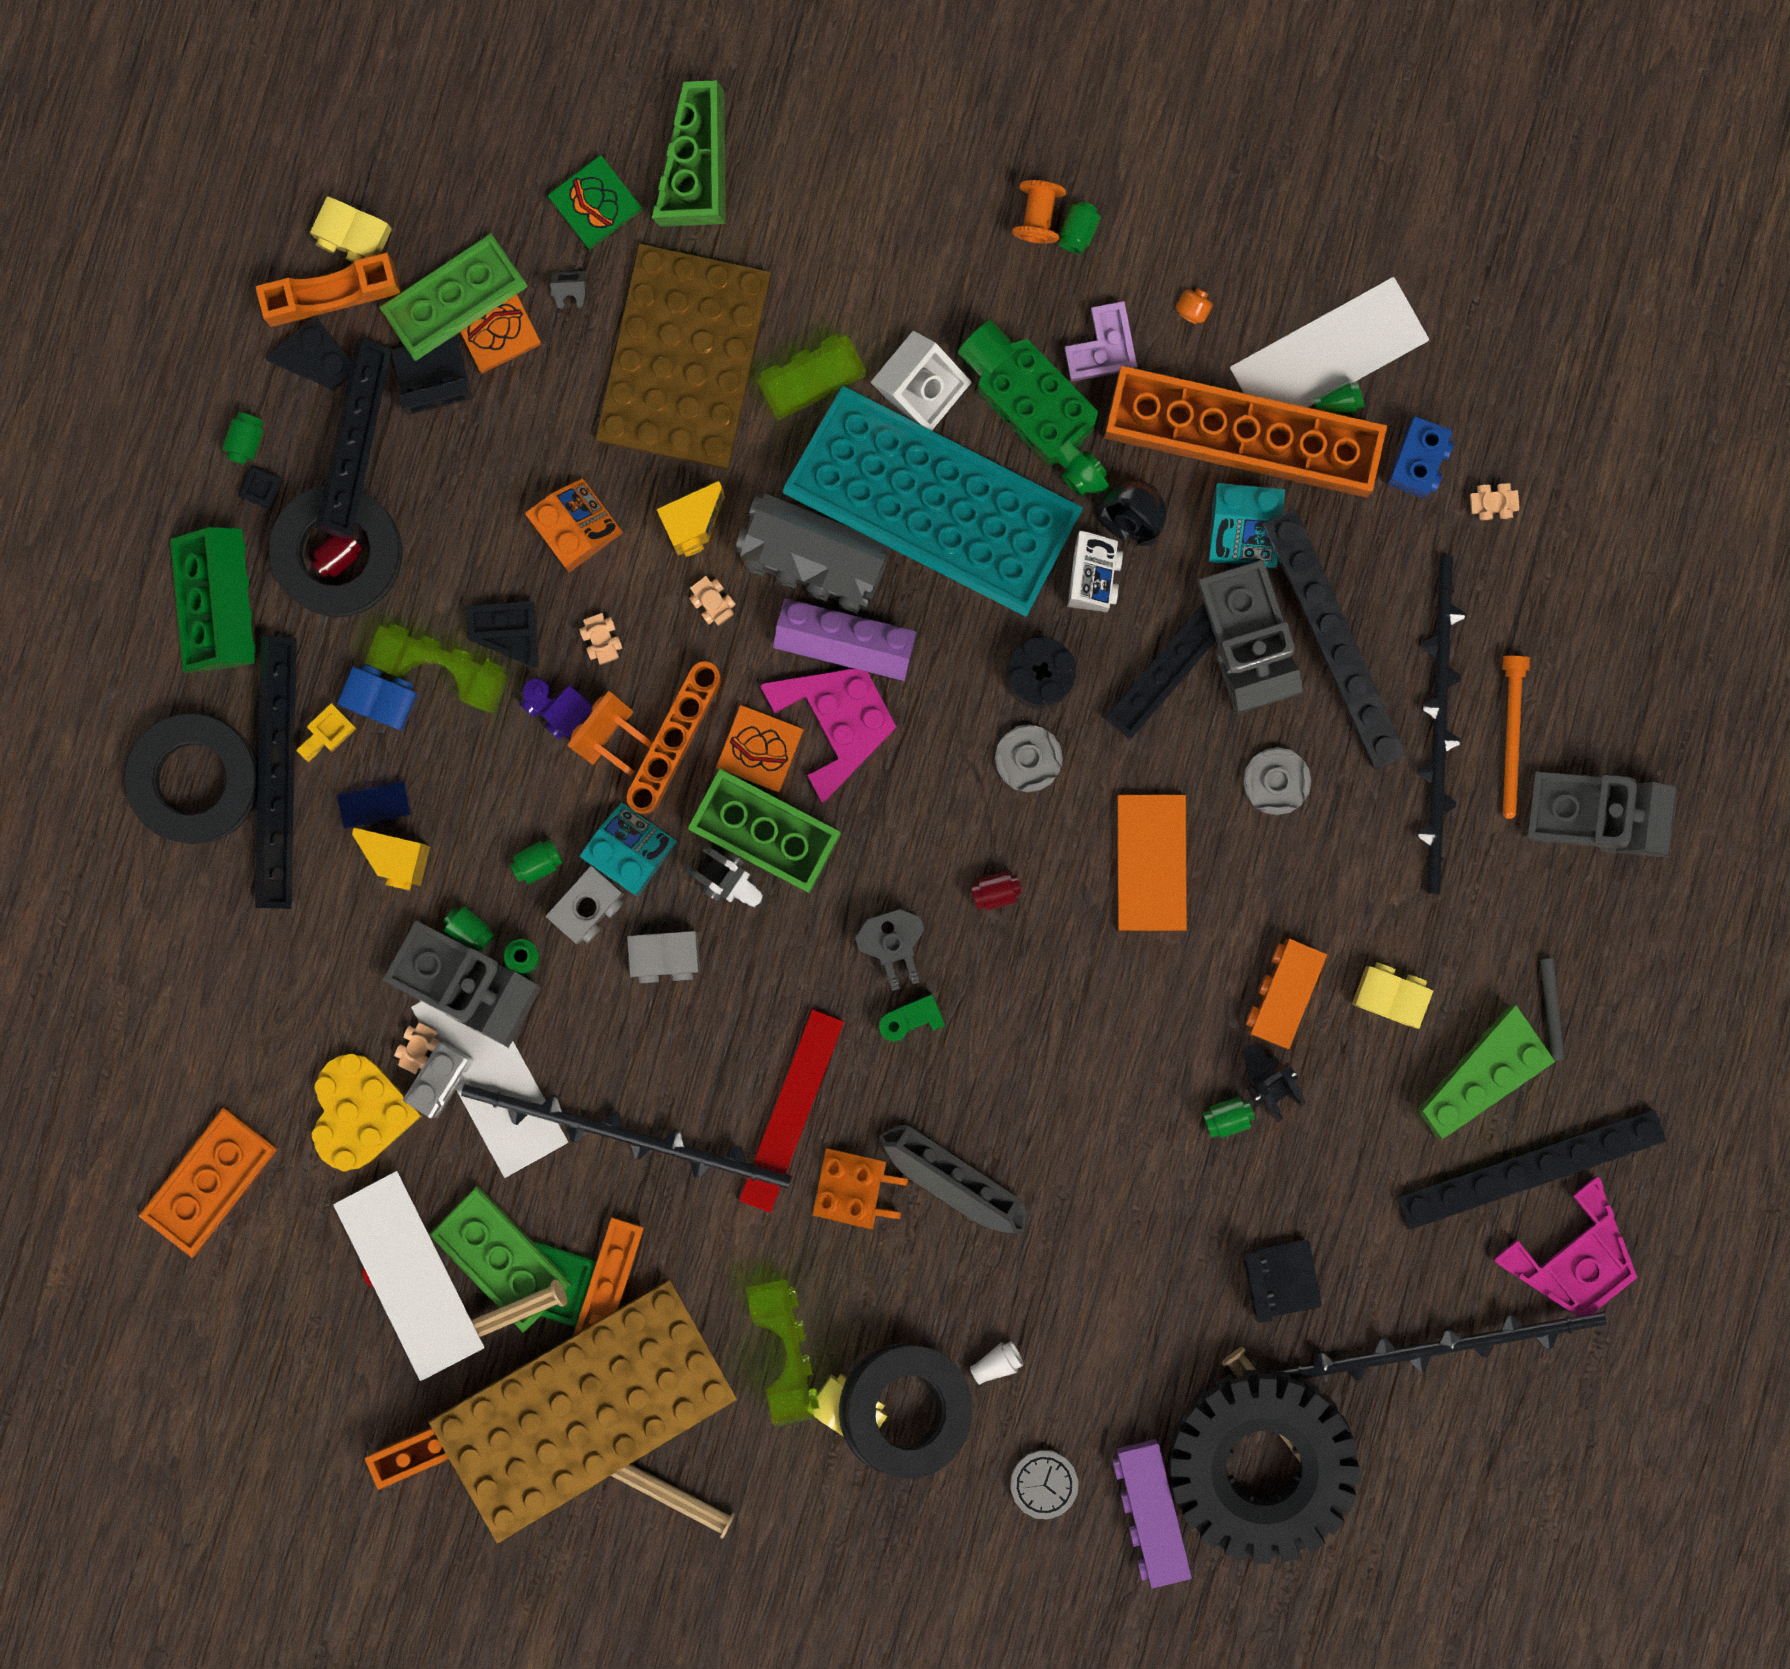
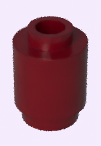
[311,535,362,578]
[970,870,1022,911]

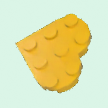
[312,1054,423,1171]

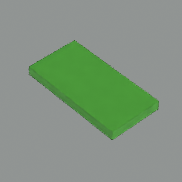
[379,233,528,361]
[429,1186,573,1333]

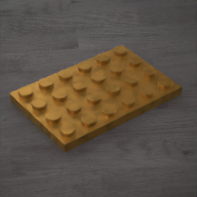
[596,244,771,470]

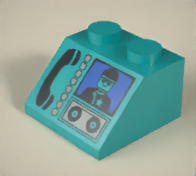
[1209,483,1285,568]
[579,802,677,897]

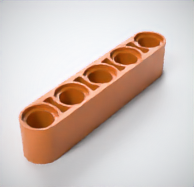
[627,661,721,815]

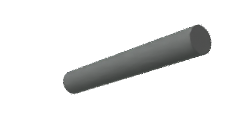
[1540,958,1565,1061]

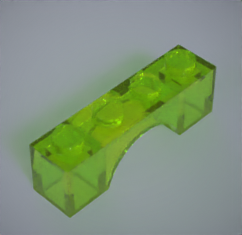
[365,623,510,715]
[746,1279,820,1427]

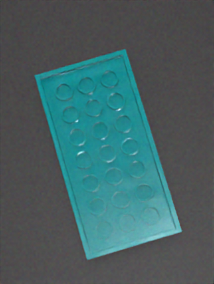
[783,386,1083,617]

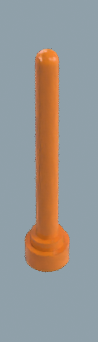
[1502,656,1530,819]

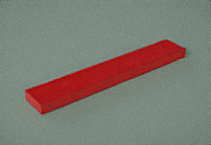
[739,1010,844,1213]

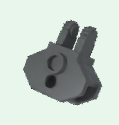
[685,843,763,907]
[855,909,924,991]

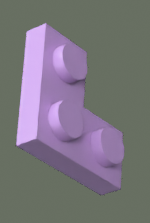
[1064,301,1137,382]

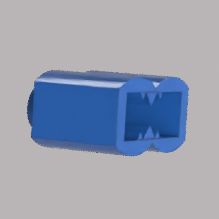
[337,664,418,732]

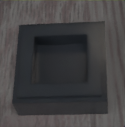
[238,465,284,511]

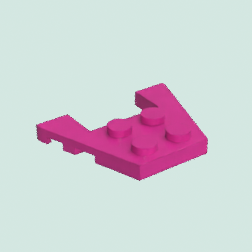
[760,669,897,803]
[1492,1176,1637,1316]

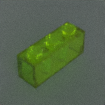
[757,334,866,422]

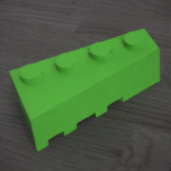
[652,80,726,227]
[1416,1005,1555,1139]

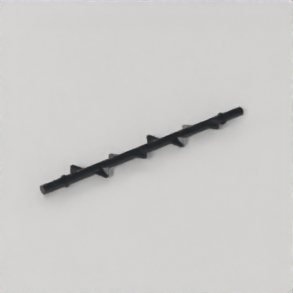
[1417,556,1465,894]
[461,1083,792,1189]
[1264,1312,1606,1380]

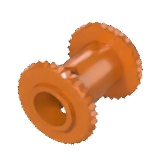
[1012,180,1066,244]

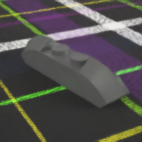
[878,1125,1026,1233]

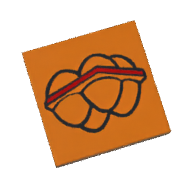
[460,294,542,374]
[716,705,804,793]

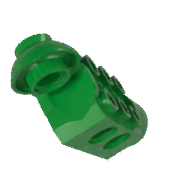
[957,320,1109,497]

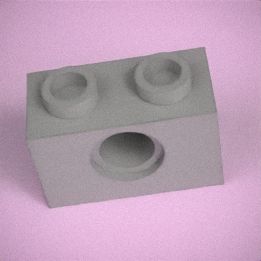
[545,866,624,944]

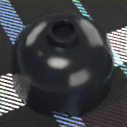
[1097,481,1167,546]

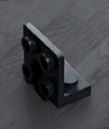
[391,335,473,416]
[1242,1240,1322,1323]

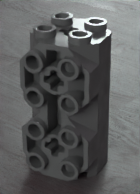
[736,493,892,615]

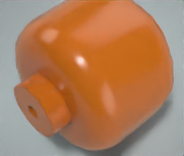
[1176,288,1213,324]

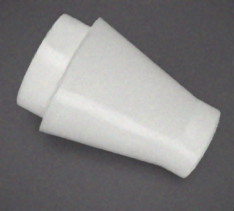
[970,1341,1023,1385]

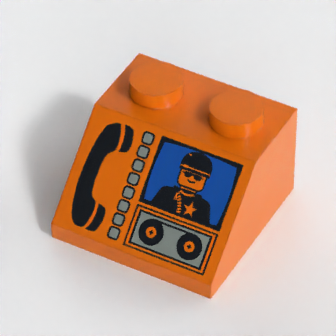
[525,478,623,573]

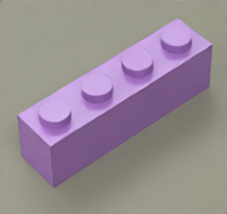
[773,599,916,681]
[1112,1439,1192,1589]

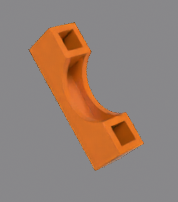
[255,253,401,327]

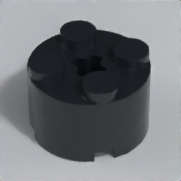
[1006,637,1076,710]

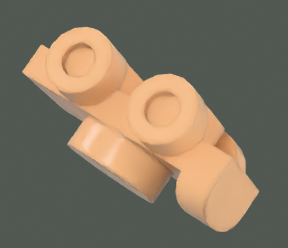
[1470,483,1519,520]
[689,576,736,626]
[579,613,622,665]
[394,1022,440,1074]

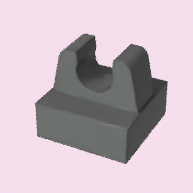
[550,271,587,309]

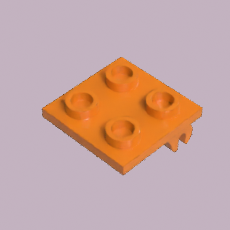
[567,691,653,777]
[813,1148,908,1229]

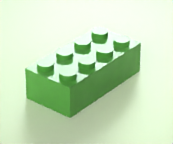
[688,769,841,894]

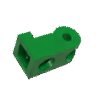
[879,994,946,1042]

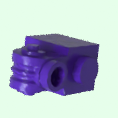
[519,679,593,741]

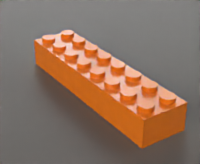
[1104,366,1387,498]

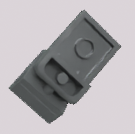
[1197,560,1303,714]
[1528,772,1678,858]
[383,921,541,1048]

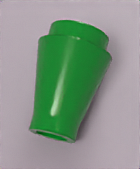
[1313,381,1365,415]

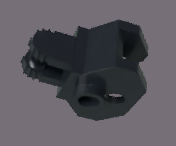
[1242,1043,1306,1123]

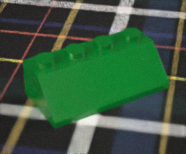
[170,527,255,673]

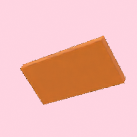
[1117,795,1187,931]
[139,1107,278,1258]

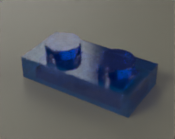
[337,781,412,829]

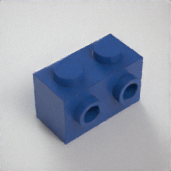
[1386,417,1454,499]

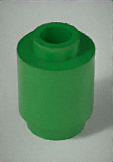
[1058,201,1101,255]
[221,412,264,465]
[510,839,563,885]
[442,906,494,953]
[504,939,541,975]
[1202,1096,1255,1139]

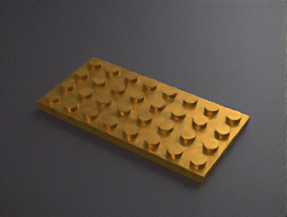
[428,1280,737,1544]

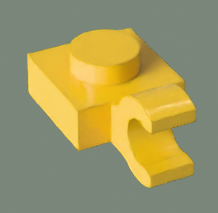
[296,703,356,762]

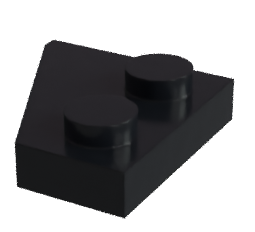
[265,317,352,391]
[466,601,539,668]

